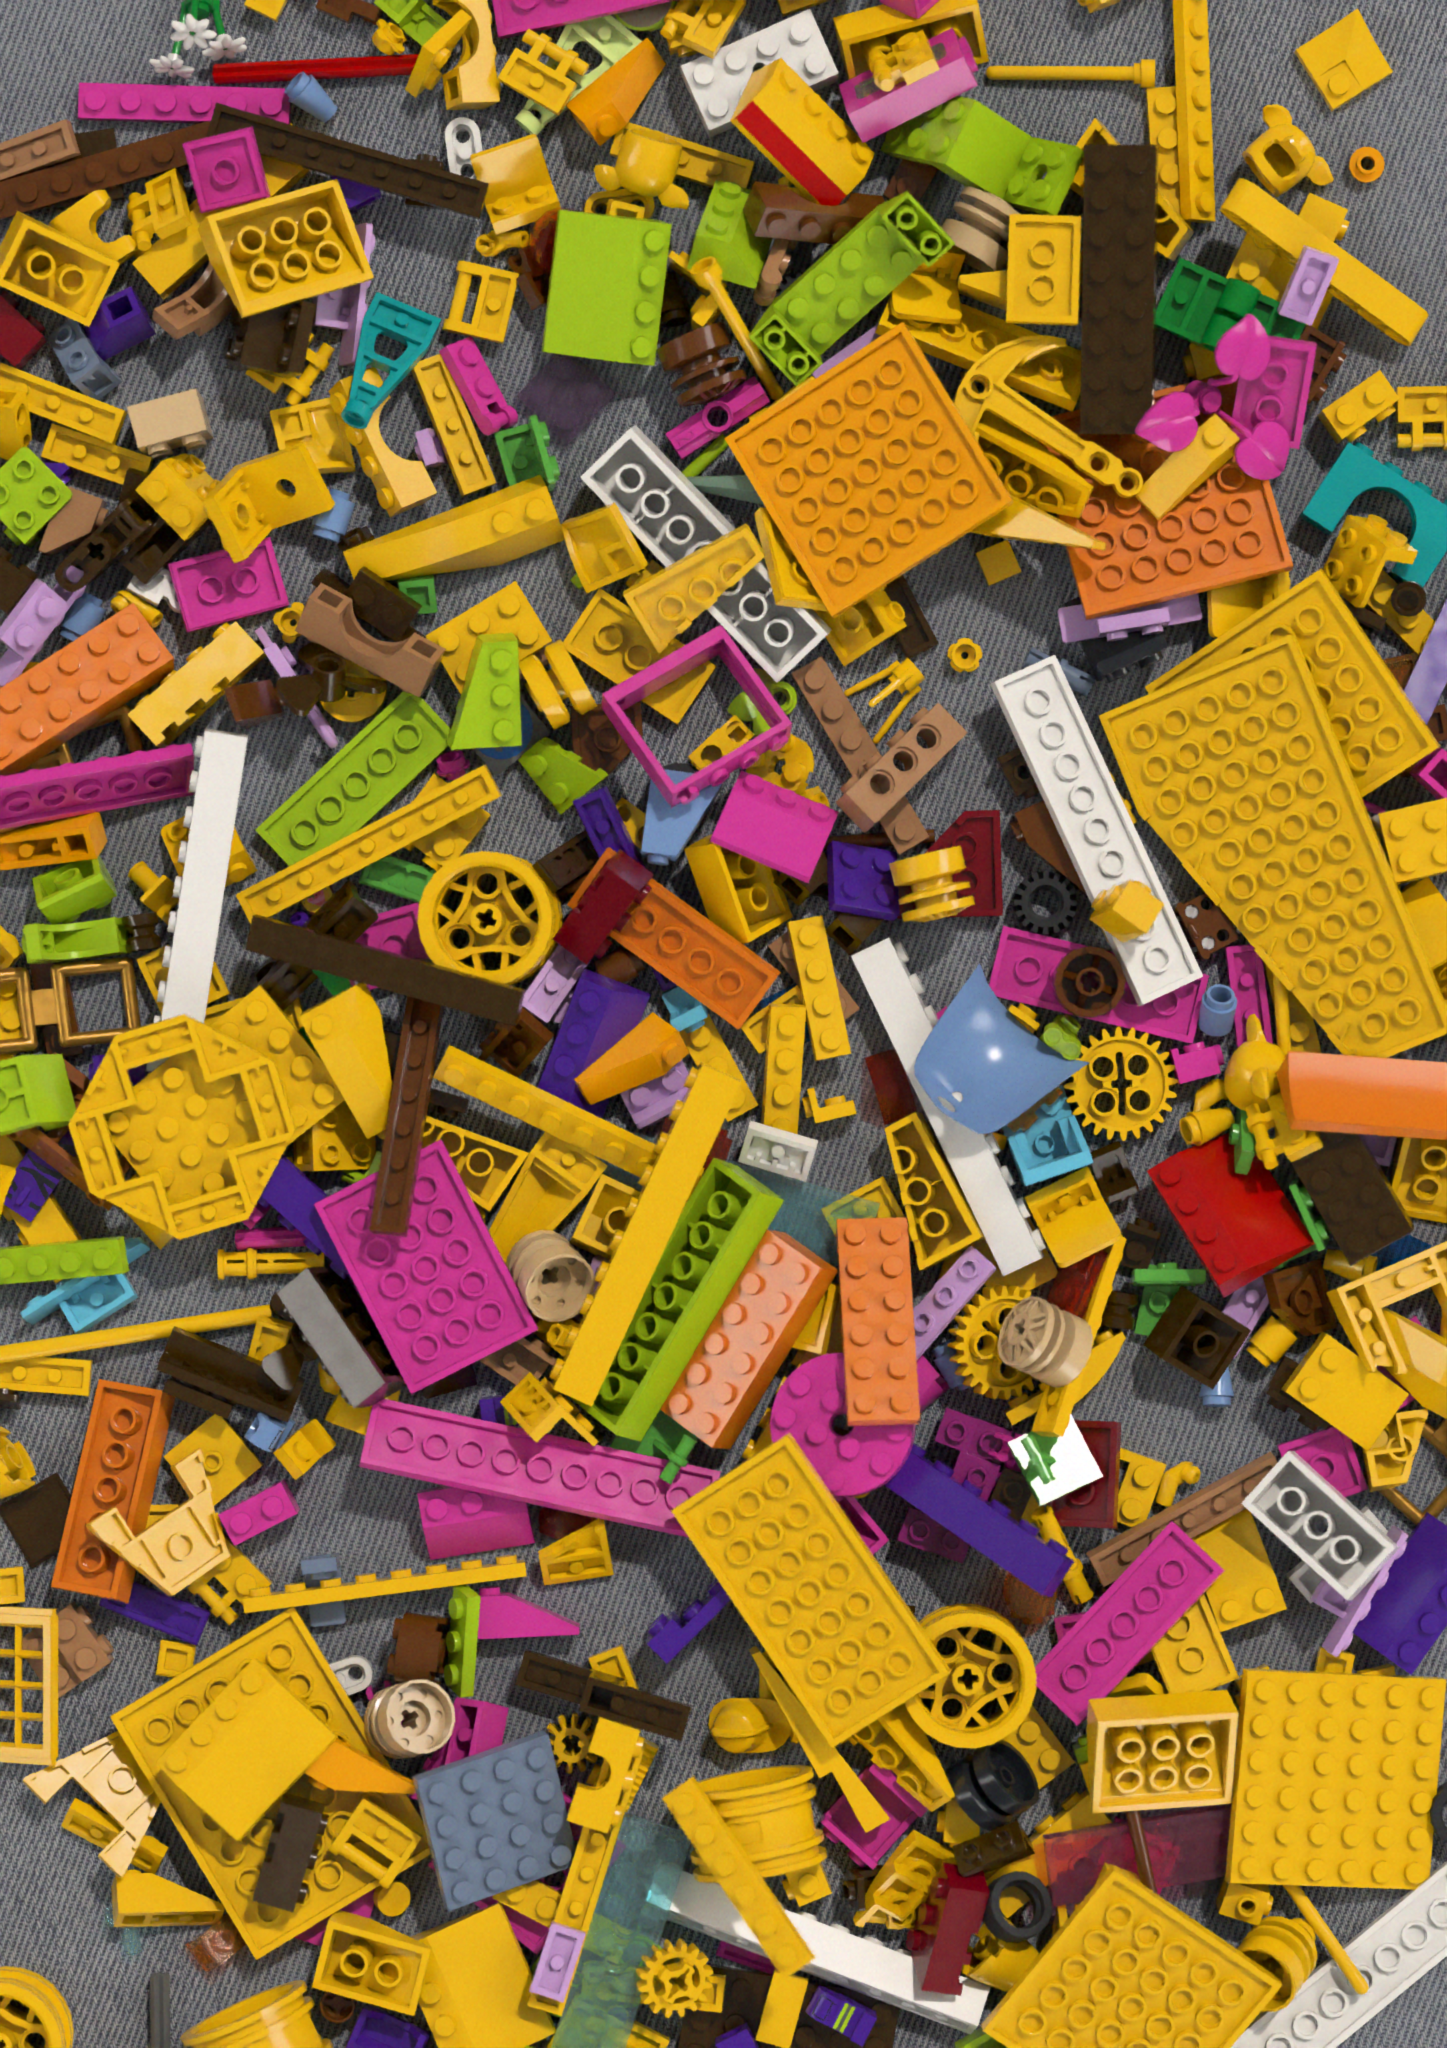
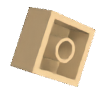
[127,388,214,459]

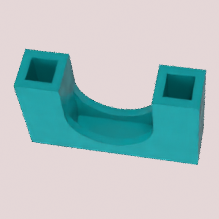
[1299,442,1447,587]

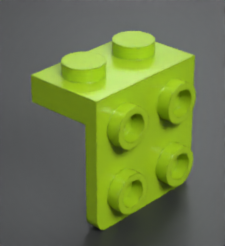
[0,447,73,548]

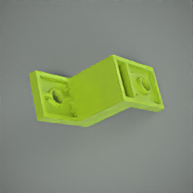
[880,96,1084,215]

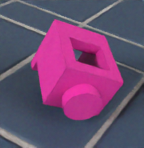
[1168,1041,1225,1084]

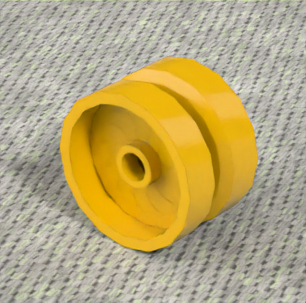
[519,639,597,730]

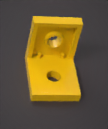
[202,442,335,563]

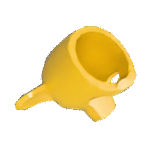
[1242,104,1334,197]
[594,129,689,210]
[1224,1014,1285,1113]

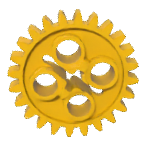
[1063,1027,1178,1141]
[947,1284,1037,1400]

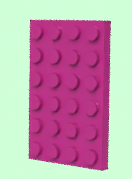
[314,1139,538,1394]

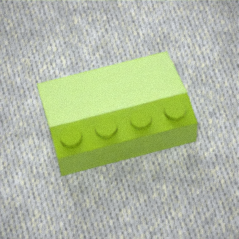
[541,209,672,366]

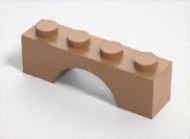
[295,583,446,697]

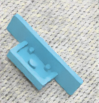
[20,1237,150,1334]

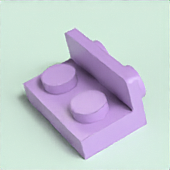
[620,1060,688,1129]

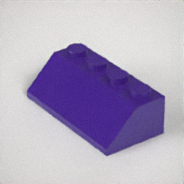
[538,969,651,1118]
[1353,1512,1447,1675]

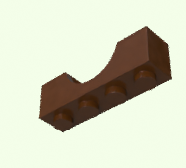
[743,181,885,245]

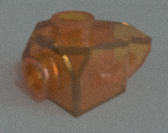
[1003,1572,1058,1624]

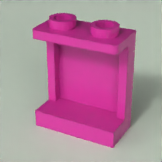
[820,1761,928,1869]

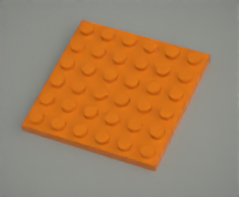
[1036,374,1293,620]

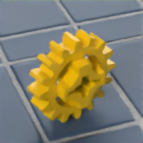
[635,1938,713,2018]

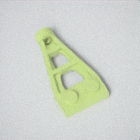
[514,15,642,135]

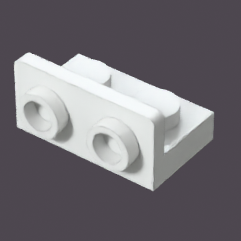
[738,1120,818,1182]

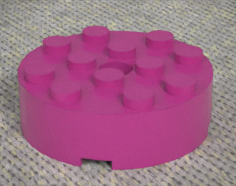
[770,1353,916,1497]

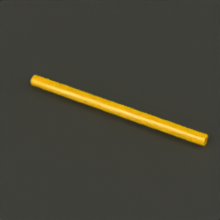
[0,1304,272,1363]

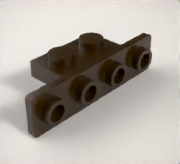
[311,566,427,642]

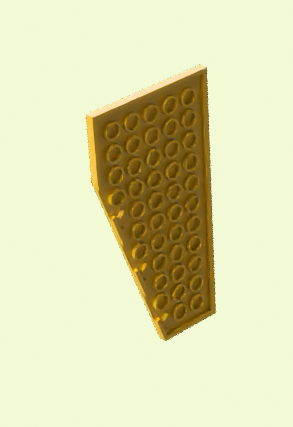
[1098,633,1447,1058]

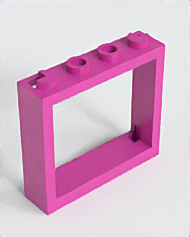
[601,624,792,808]

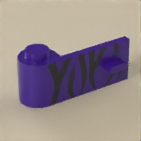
[4,1129,77,1222]

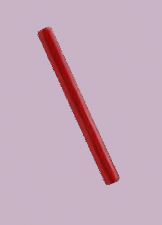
[212,54,419,84]

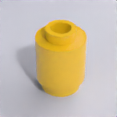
[1246,1316,1298,1368]

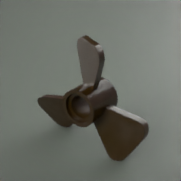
[276,642,387,717]
[262,1290,319,1392]

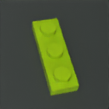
[444,1584,481,1698]

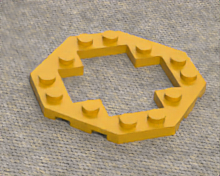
[68,1014,296,1240]

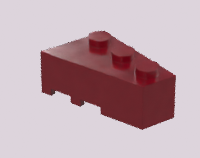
[0,290,48,370]
[553,849,654,965]
[906,1863,990,1996]

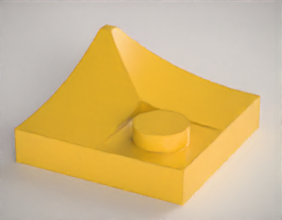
[1294,9,1393,111]
[270,397,356,474]
[561,502,648,593]

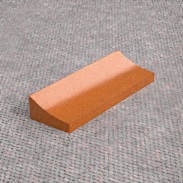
[1276,1051,1447,1140]
[51,1379,175,1604]

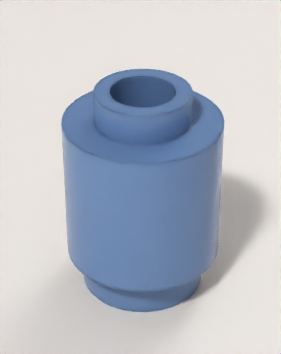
[311,488,355,543]
[60,592,106,641]
[1198,984,1237,1037]
[932,1336,968,1392]

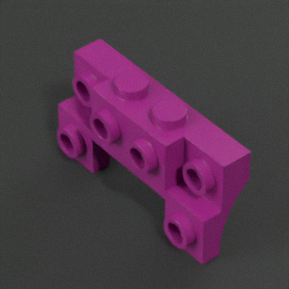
[897,1407,1012,1564]

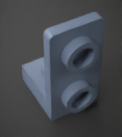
[48,319,122,400]
[301,1553,346,1627]

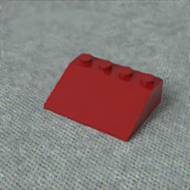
[1147,1133,1315,1298]

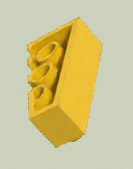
[377,1116,529,1212]

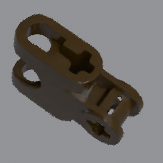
[55,497,154,592]

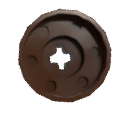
[656,322,747,408]

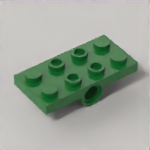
[1156,258,1306,353]

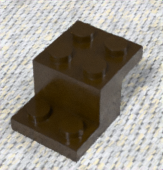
[223,301,317,379]

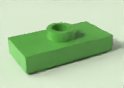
[358,855,437,903]
[1229,1107,1255,1174]
[1131,1263,1206,1286]
[1133,1264,1180,1336]

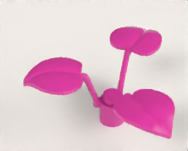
[1135,314,1290,480]

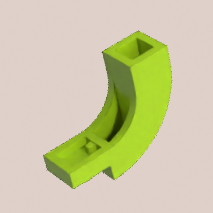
[21,917,131,964]

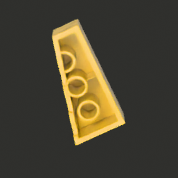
[1070,118,1194,261]
[127,621,267,748]
[884,1112,985,1271]

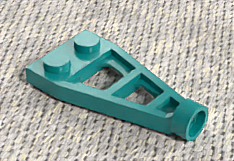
[341,292,442,429]

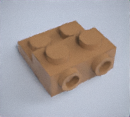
[23,1601,114,1698]

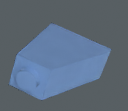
[641,769,722,866]

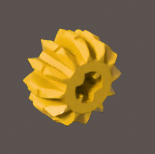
[547,1712,597,1774]

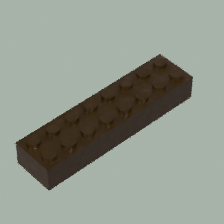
[1080,145,1159,434]

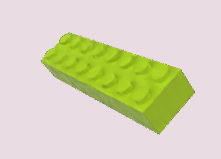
[571,1157,784,1442]

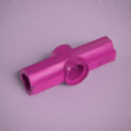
[665,377,771,460]

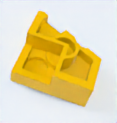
[1362,1409,1428,1492]

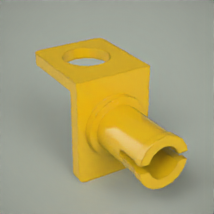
[128,861,179,925]

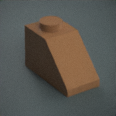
[38,486,109,557]

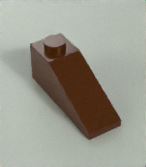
[224,679,286,729]
[1009,800,1088,897]

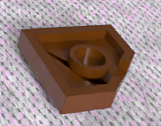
[570,701,643,774]
[1262,1259,1337,1336]

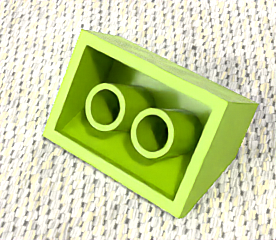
[687,180,773,289]

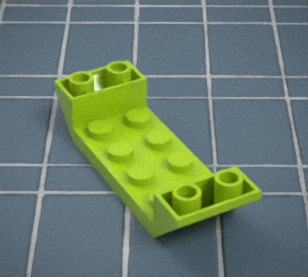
[749,191,955,386]
[0,1054,77,1136]

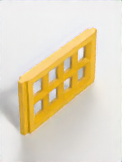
[0,1606,58,1766]

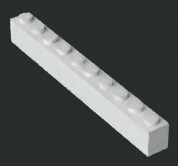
[146,728,248,1072]
[851,938,1047,1276]
[640,1862,990,2035]

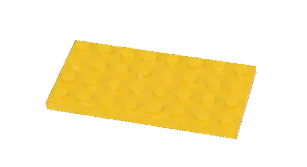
[672,1432,951,1748]

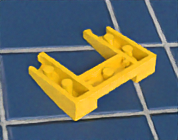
[1326,1241,1447,1375]

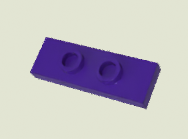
[99,1580,211,1646]

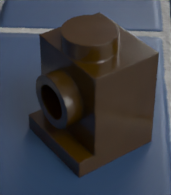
[996,747,1040,800]

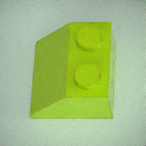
[32,855,117,925]

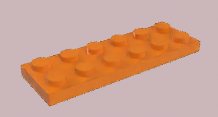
[567,847,781,1030]
[836,1217,920,1426]

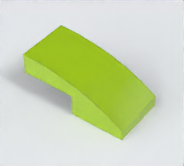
[373,0,447,48]

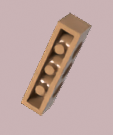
[835,702,968,833]

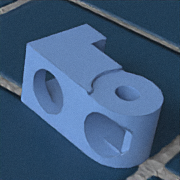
[244,1411,296,1452]

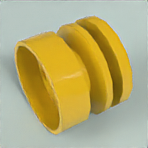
[889,846,975,923]
[1237,1916,1318,2012]

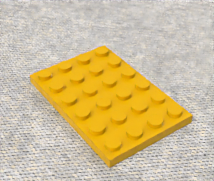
[104,984,345,1204]

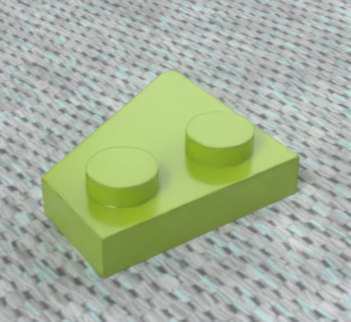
[518,736,608,815]

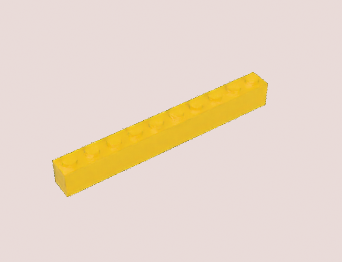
[549,1062,741,1406]

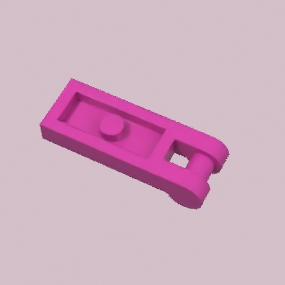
[439,336,518,436]

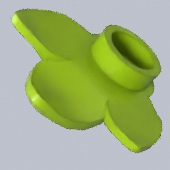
[728,668,797,737]

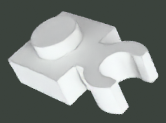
[126,569,181,613]

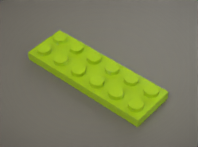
[255,691,451,866]

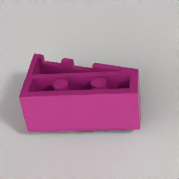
[409,1697,509,1801]

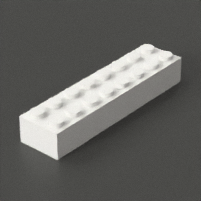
[580,425,832,683]

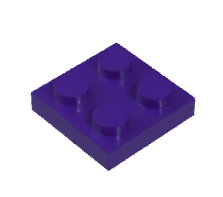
[827,841,899,921]

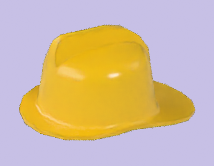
[708,1697,791,1754]

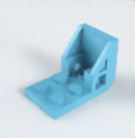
[1002,1083,1094,1186]

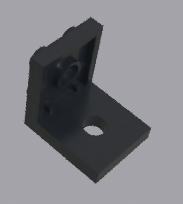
[1063,597,1168,683]

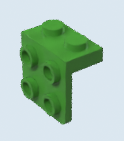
[494,415,560,492]

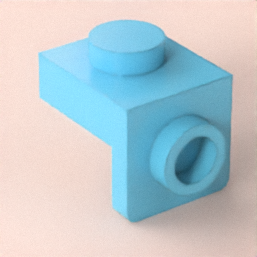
[662,986,708,1033]

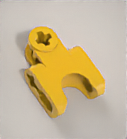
[48,190,139,267]

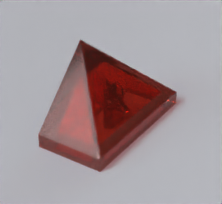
[864,1048,917,1125]

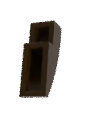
[119,517,213,586]

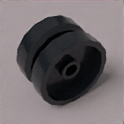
[949,1740,1039,1831]

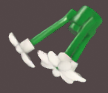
[149,0,247,79]

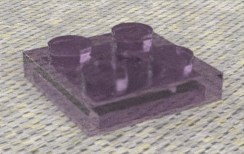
[516,354,616,446]

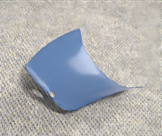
[914,964,1089,1134]

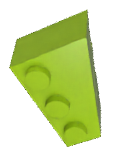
[447,633,522,750]

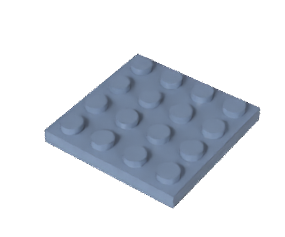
[412,1730,576,1911]

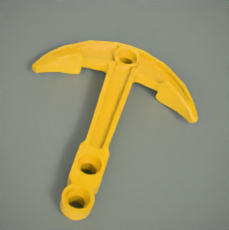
[954,335,1143,498]

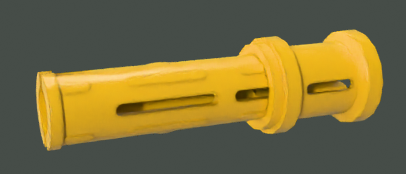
[217,1248,325,1280]

